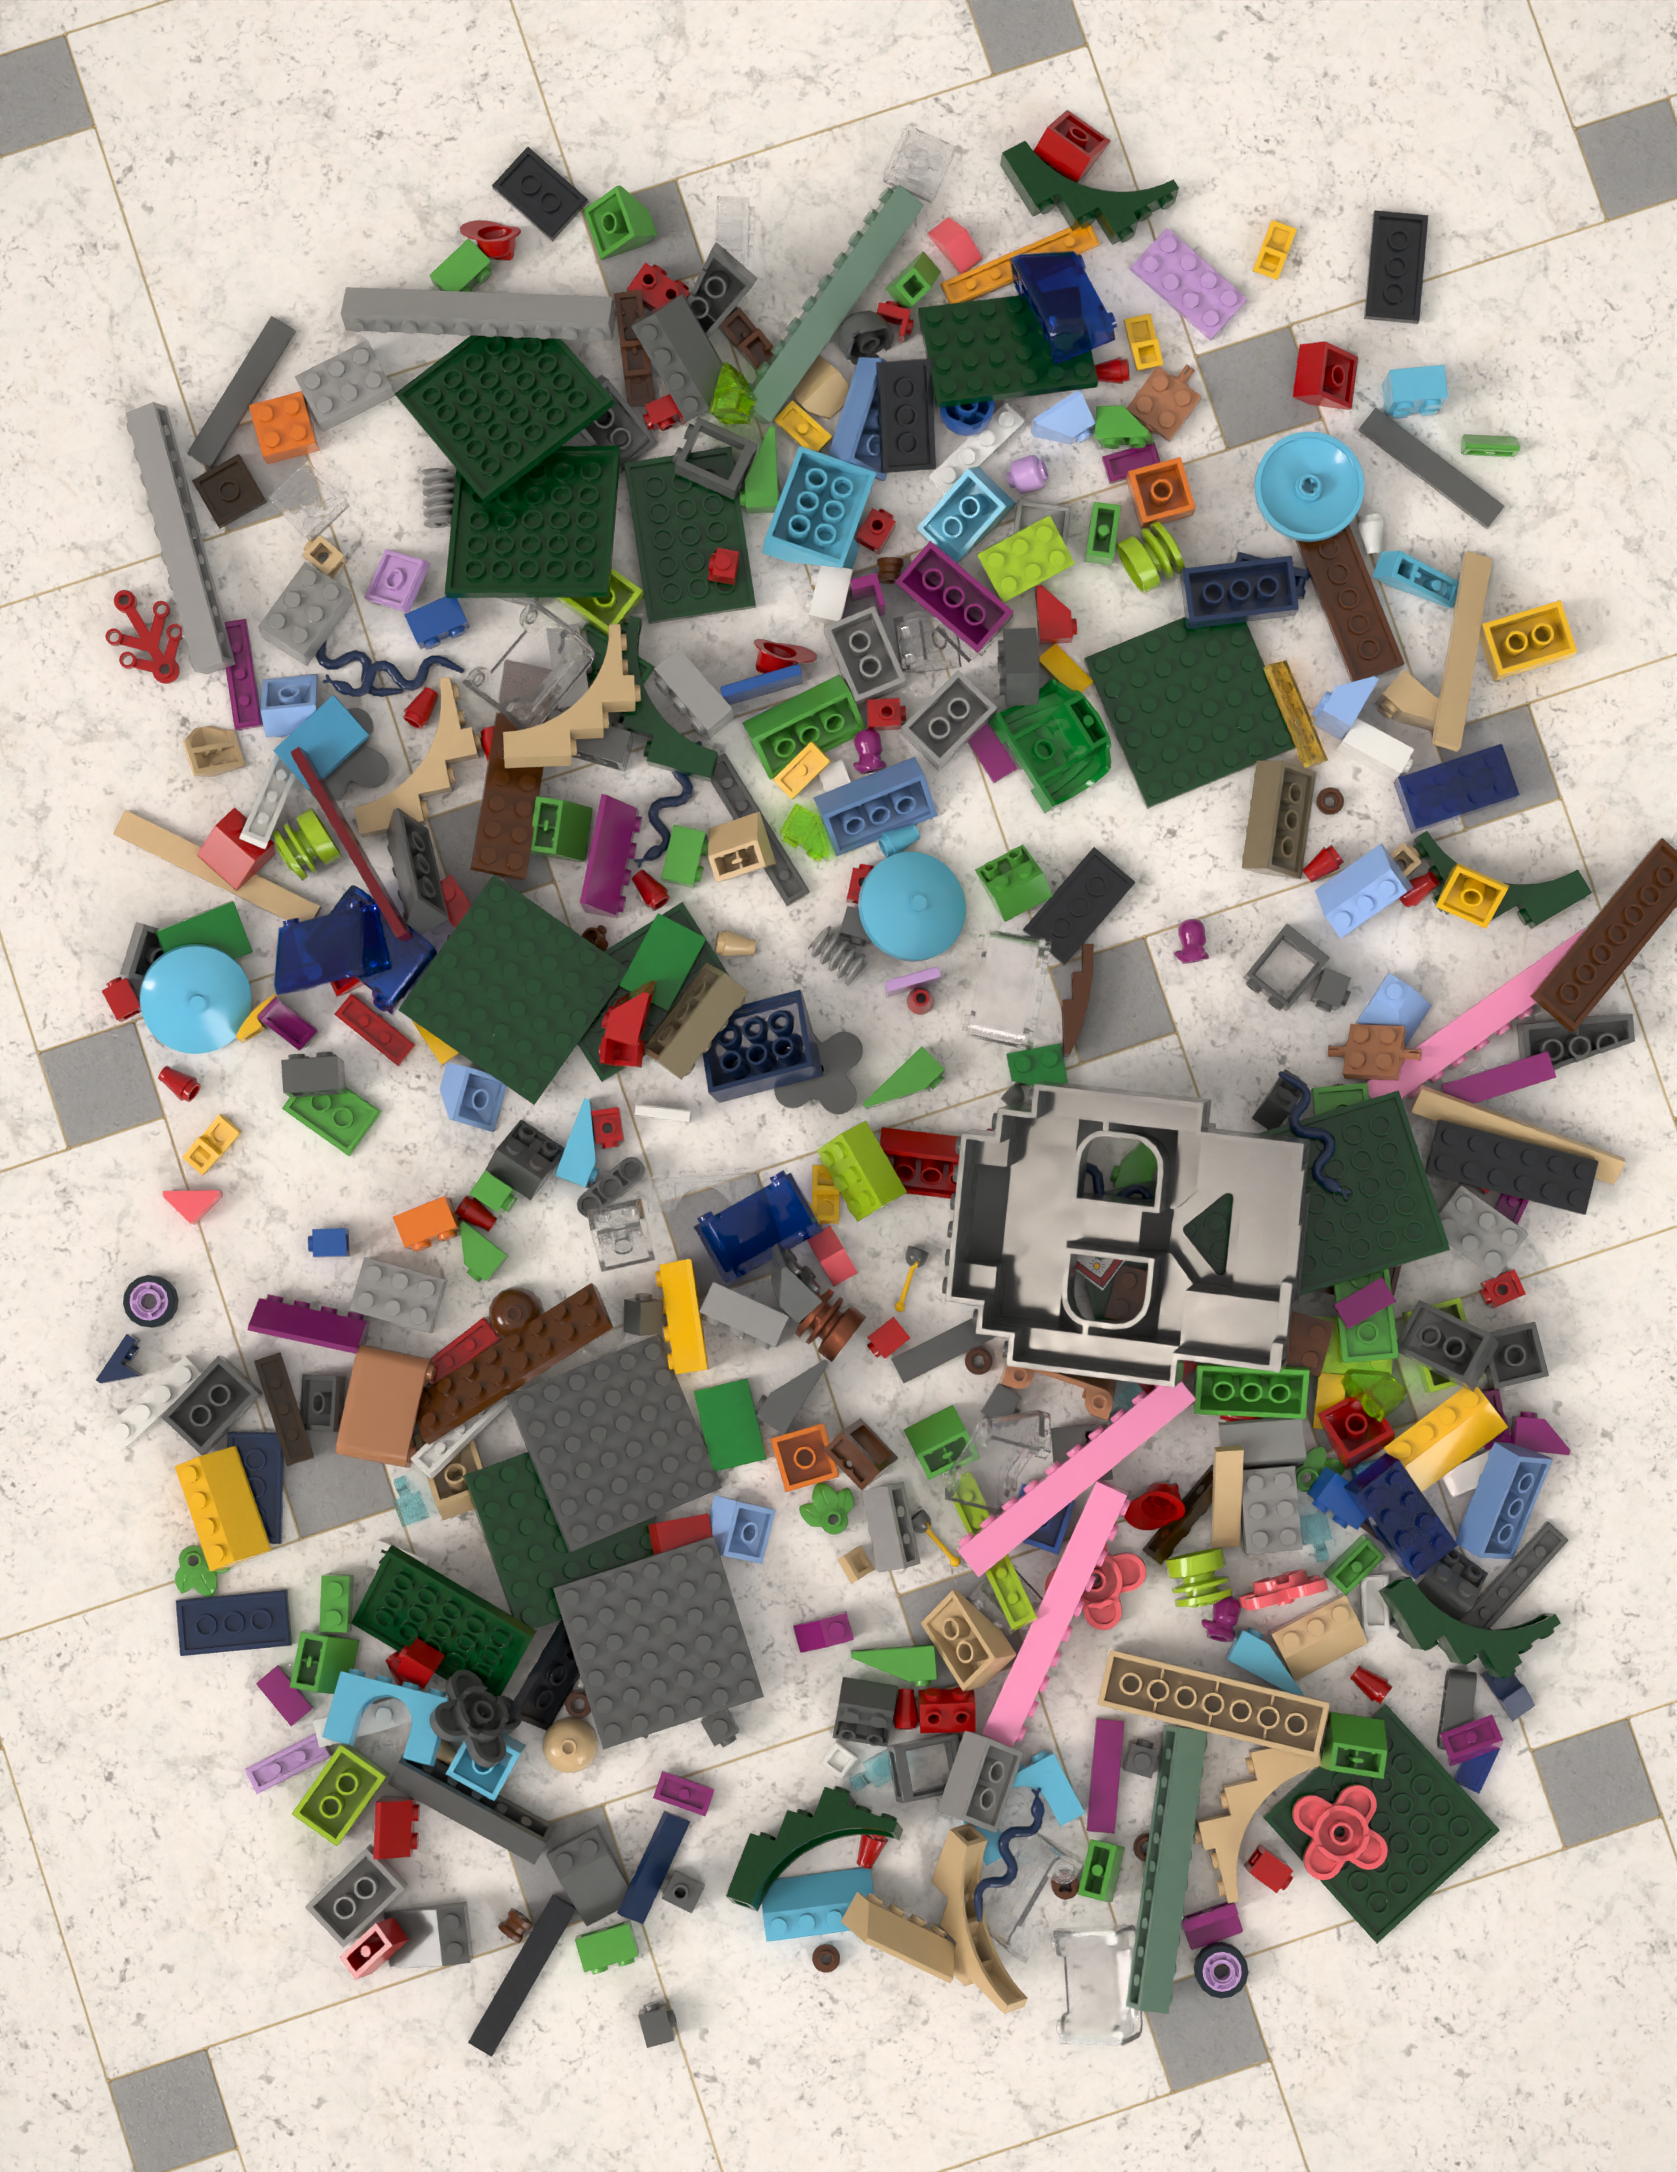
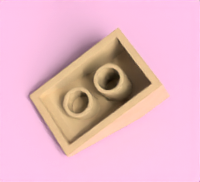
[1375,669,1466,731]
[414,1434,484,1520]
[921,1590,1017,1691]

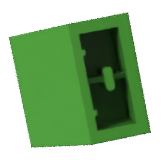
[530,796,593,862]
[975,844,1053,922]
[904,1405,978,1480]
[290,1629,360,1694]
[1321,1711,1388,1779]

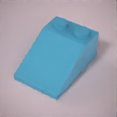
[916,466,1016,564]

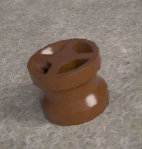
[877,557,904,584]
[1050,1869,1079,1900]
[498,1908,533,1943]

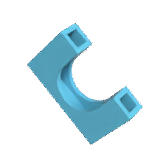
[322,1668,450,1767]
[963,1750,1085,1866]

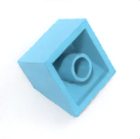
[446,1735,526,1801]

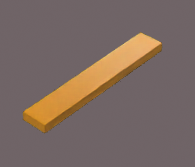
[940,225,1100,304]

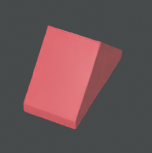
[927,217,982,274]
[163,1190,223,1225]
[806,1225,858,1286]

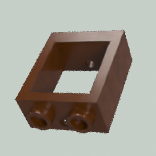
[823,1418,899,1490]

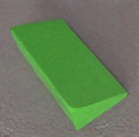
[1461,434,1520,457]
[1323,1535,1385,1596]

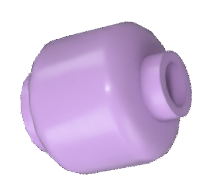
[1006,455,1049,494]

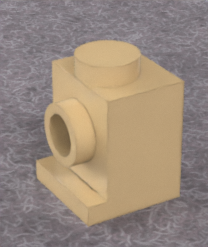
[302,535,348,579]
[1390,843,1422,878]

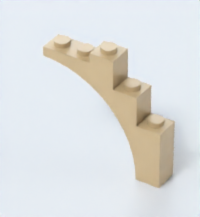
[503,624,641,768]
[354,676,483,838]
[1194,1746,1322,1903]
[931,1823,1028,2014]

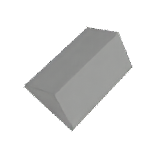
[1218,1418,1307,1470]

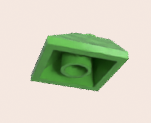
[584,186,658,260]

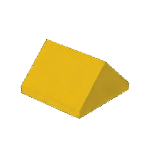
[1435,863,1509,929]

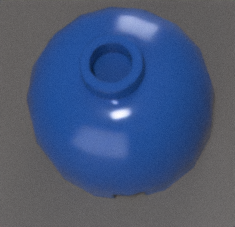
[940,401,995,436]

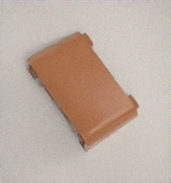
[336,1345,436,1468]
[999,1360,1117,1420]

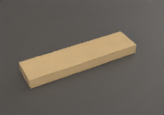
[1211,1445,1244,1548]

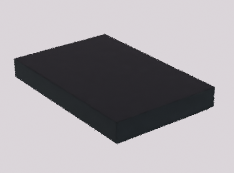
[492,147,588,241]

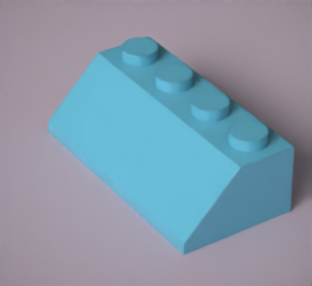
[762,1867,874,1942]

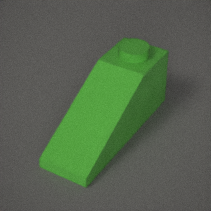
[740,426,779,514]
[863,1046,945,1109]
[1109,1142,1157,1189]
[851,1644,937,1686]

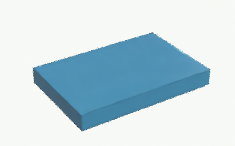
[273,695,370,792]

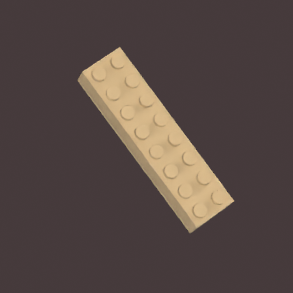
[1097,1649,1330,1759]

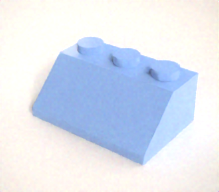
[1312,676,1379,740]
[1315,843,1413,938]

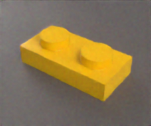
[774,400,832,453]
[773,742,832,799]

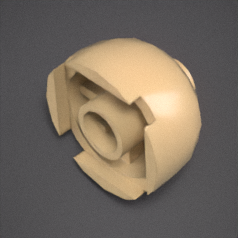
[543,1717,598,1773]

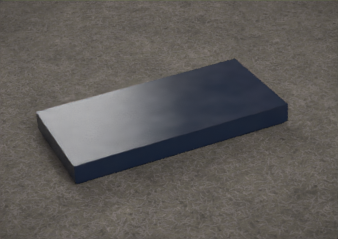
[227,1432,284,1544]
[176,1589,292,1656]

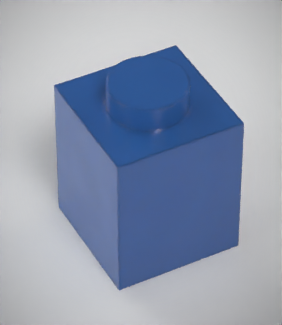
[308,1228,350,1258]

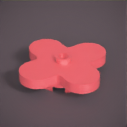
[1045,1542,1146,1630]
[1239,1569,1328,1611]
[1292,1784,1387,1880]

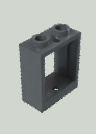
[672,417,758,500]
[1243,924,1330,1011]
[886,1733,961,1803]

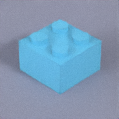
[1382,365,1448,419]

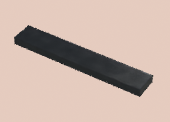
[468,1894,576,2057]

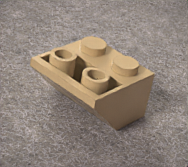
[708,812,776,882]

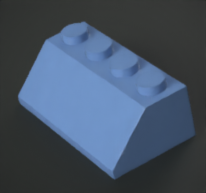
[828,357,887,481]
[813,757,938,856]
[1455,1442,1553,1559]

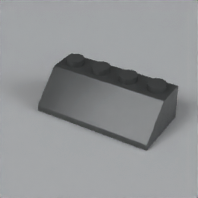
[631,293,737,422]
[387,808,449,933]

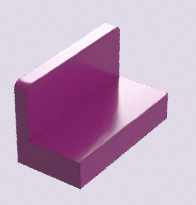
[850,573,885,616]
[1440,1715,1503,1766]
[1181,1901,1243,1950]

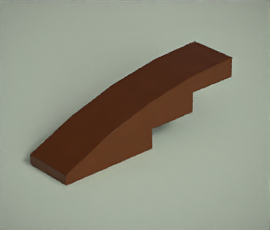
[614,290,654,407]
[718,306,773,371]
[1061,944,1094,1057]

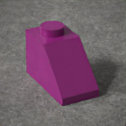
[1511,1411,1570,1455]
[793,1611,854,1653]

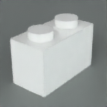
[805,566,853,625]

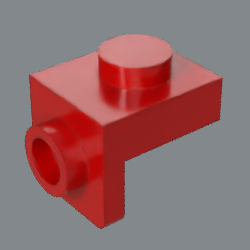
[876,301,914,343]
[599,1036,644,1068]

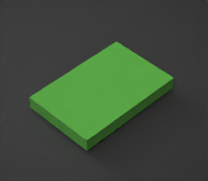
[282,1087,381,1157]

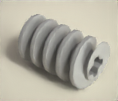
[421,468,456,528]
[808,925,867,986]

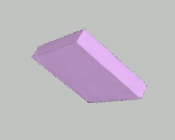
[364,549,430,614]
[885,967,941,997]

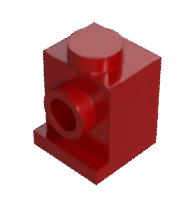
[642,394,686,431]
[708,548,740,585]
[847,864,874,904]
[591,1107,624,1149]
[1479,1269,1526,1308]

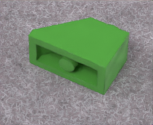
[460,1221,509,1282]

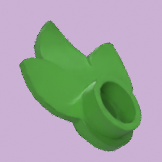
[1295,1446,1346,1492]
[799,1482,854,1535]
[175,1545,230,1596]

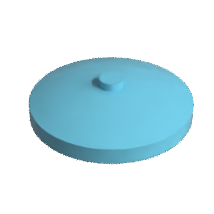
[1254,431,1365,542]
[858,852,966,962]
[140,944,252,1054]

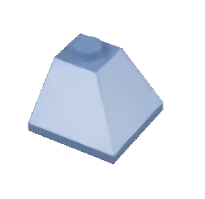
[1031,390,1095,444]
[261,674,318,737]
[1356,973,1432,1047]
[440,1063,506,1132]
[709,1495,776,1564]

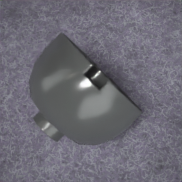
[839,311,894,365]

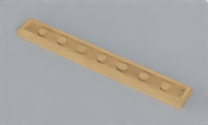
[1431,551,1492,752]
[113,810,321,931]
[1410,1085,1626,1185]

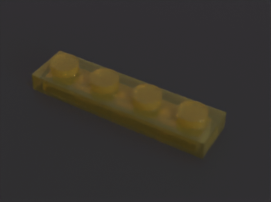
[1263,660,1328,768]

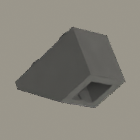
[1252,1069,1308,1130]

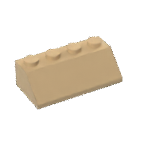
[841,1892,955,1984]

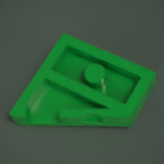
[1006,1043,1068,1087]

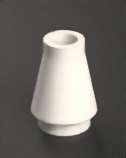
[1357,513,1384,554]

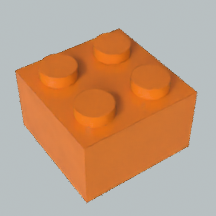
[249,391,320,465]
[1126,457,1196,530]
[393,1196,460,1252]
[770,1423,839,1492]

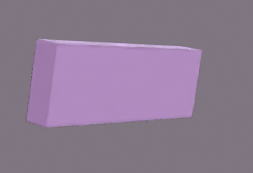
[245,1733,333,1794]

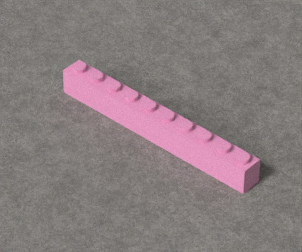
[1366,928,1585,1099]
[956,1382,1196,1577]
[982,1479,1131,1748]

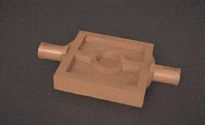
[1126,364,1202,442]
[1328,1024,1422,1081]

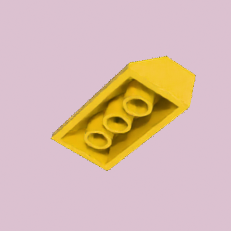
[655,1259,709,1375]
[1384,1386,1508,1494]
[175,1446,272,1571]

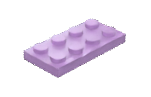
[1130,228,1247,341]

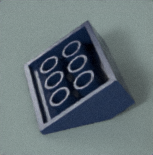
[703,990,823,1103]

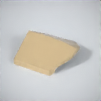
[794,355,850,420]
[183,726,245,777]

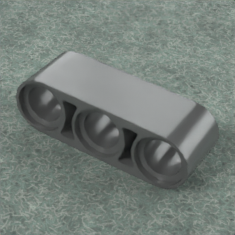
[577,1157,645,1218]
[1437,1668,1477,1750]

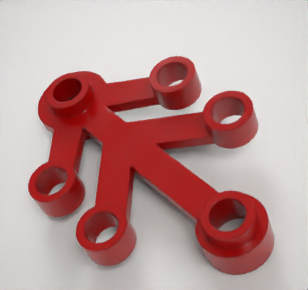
[105,590,183,684]

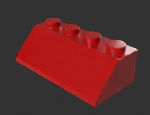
[880,1127,961,1199]

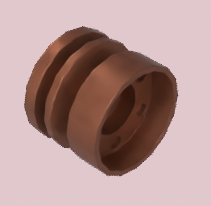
[794,1288,866,1362]

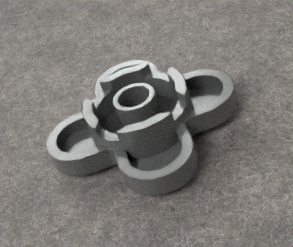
[311,708,390,802]
[774,1032,863,1115]
[429,1670,521,1768]

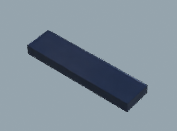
[617,1810,690,1924]

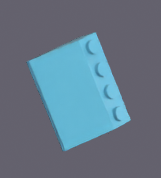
[762,446,877,568]

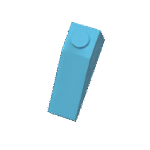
[1372,551,1459,608]
[555,1098,600,1188]
[1225,1627,1304,1696]

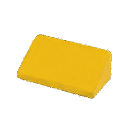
[1039,643,1094,693]

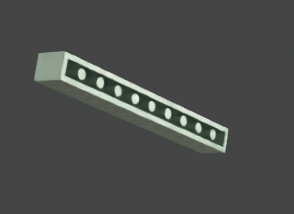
[738,184,924,424]
[1126,1725,1207,2014]

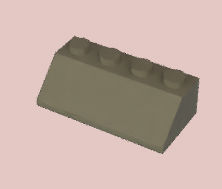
[1242,760,1316,879]
[643,963,748,1080]

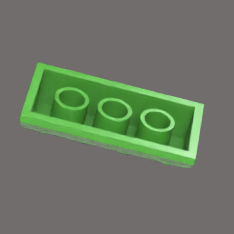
[742,674,866,780]
[1193,1363,1310,1419]

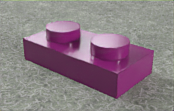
[653,1770,715,1817]

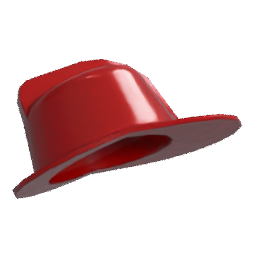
[460,220,521,261]
[754,639,817,674]
[1124,1482,1185,1530]

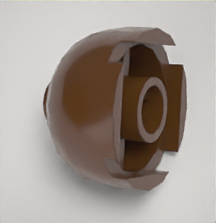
[489,1287,544,1338]

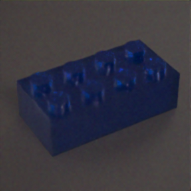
[1393,744,1520,834]
[1343,1453,1458,1579]

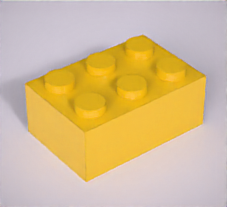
[1479,600,1577,682]

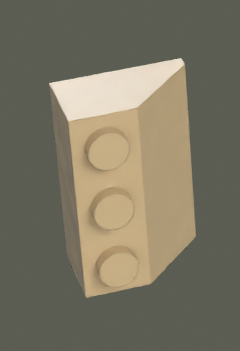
[1268,1593,1368,1682]

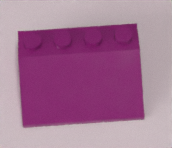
[580,794,642,919]

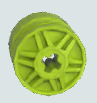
[1116,521,1185,594]
[272,807,342,881]
[1165,1548,1233,1608]

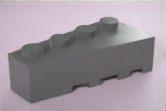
[687,242,758,338]
[1517,1013,1635,1070]

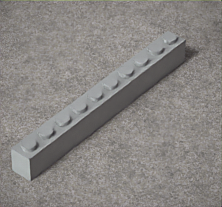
[341,287,616,341]
[126,402,236,674]

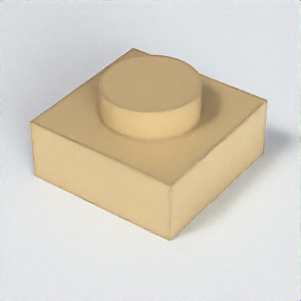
[837,1545,874,1584]

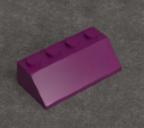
[895,541,1013,653]
[247,1294,370,1354]

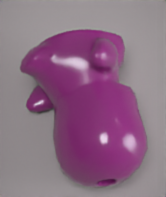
[853,728,887,774]
[1175,919,1209,964]
[1201,1596,1241,1642]

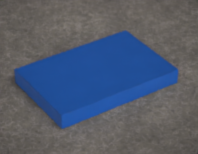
[720,664,803,705]

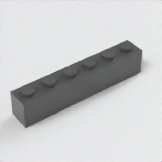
[388,1754,555,1865]

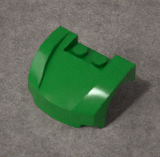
[988,679,1112,813]

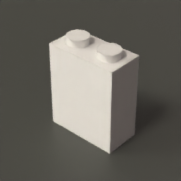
[1336,718,1415,781]

